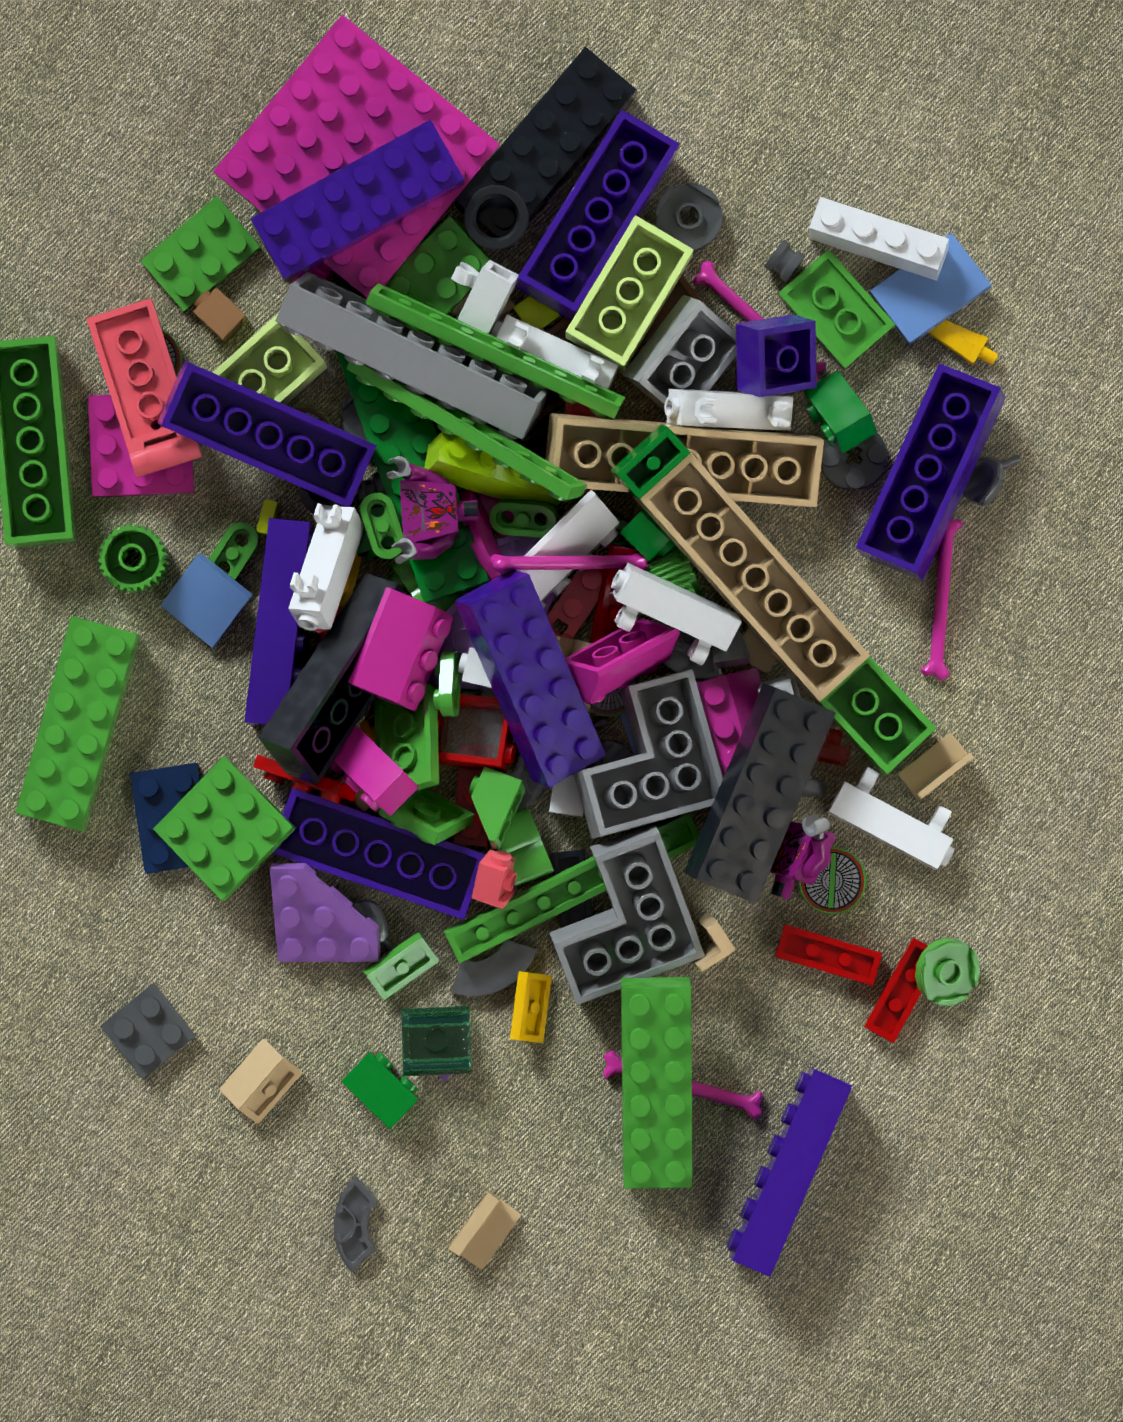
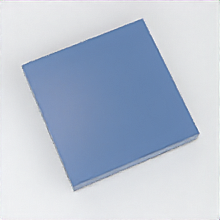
[160,553,253,648]

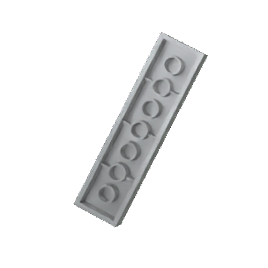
[275,272,551,439]

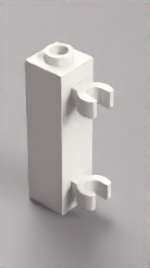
[451,260,519,335]
[491,315,618,389]
[664,389,793,431]
[288,504,365,631]
[611,563,742,665]
[827,767,955,870]

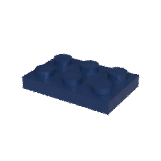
[130,763,200,874]

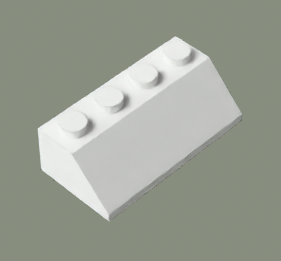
[509,490,620,608]

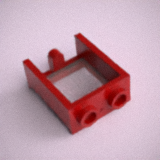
[438,694,516,774]

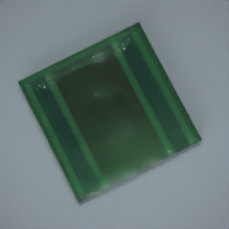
[401,1006,472,1076]

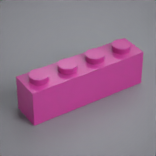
[329,726,419,816]

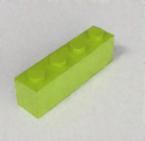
[424,431,562,508]

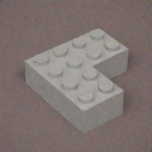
[574,669,723,839]
[549,823,705,1005]

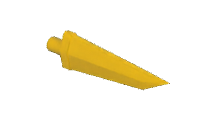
[927,320,999,366]

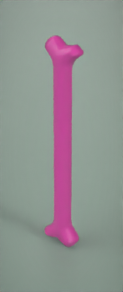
[693,261,826,383]
[920,519,963,681]
[490,553,648,573]
[603,1050,763,1120]

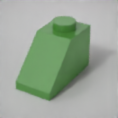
[469,766,526,851]

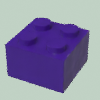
[736,314,817,397]

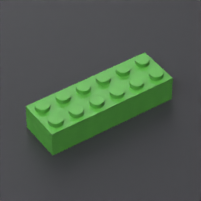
[0,336,78,549]
[15,616,141,832]
[621,977,692,1189]

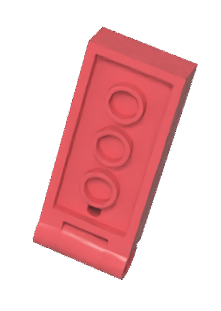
[86,298,202,477]

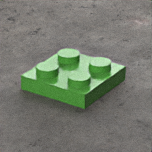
[379,788,474,845]

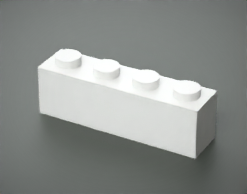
[809,197,949,281]

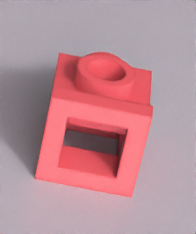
[472,849,517,909]

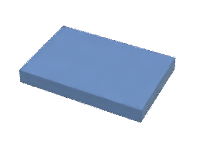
[870,232,992,346]

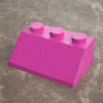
[348,587,454,712]
[565,618,680,704]
[696,668,761,778]

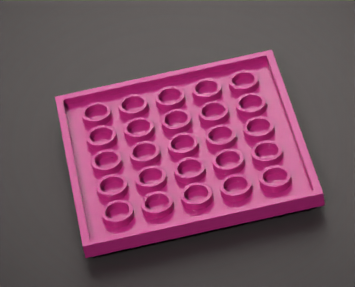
[213,14,500,299]

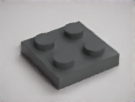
[100,983,197,1079]

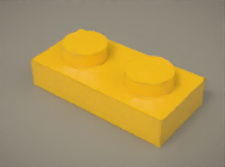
[510,971,552,1043]

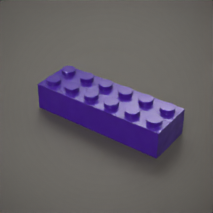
[516,110,680,321]
[250,119,464,283]
[157,360,377,507]
[856,363,1006,581]
[244,518,315,727]
[455,570,606,788]
[272,788,485,920]
[726,1067,852,1277]

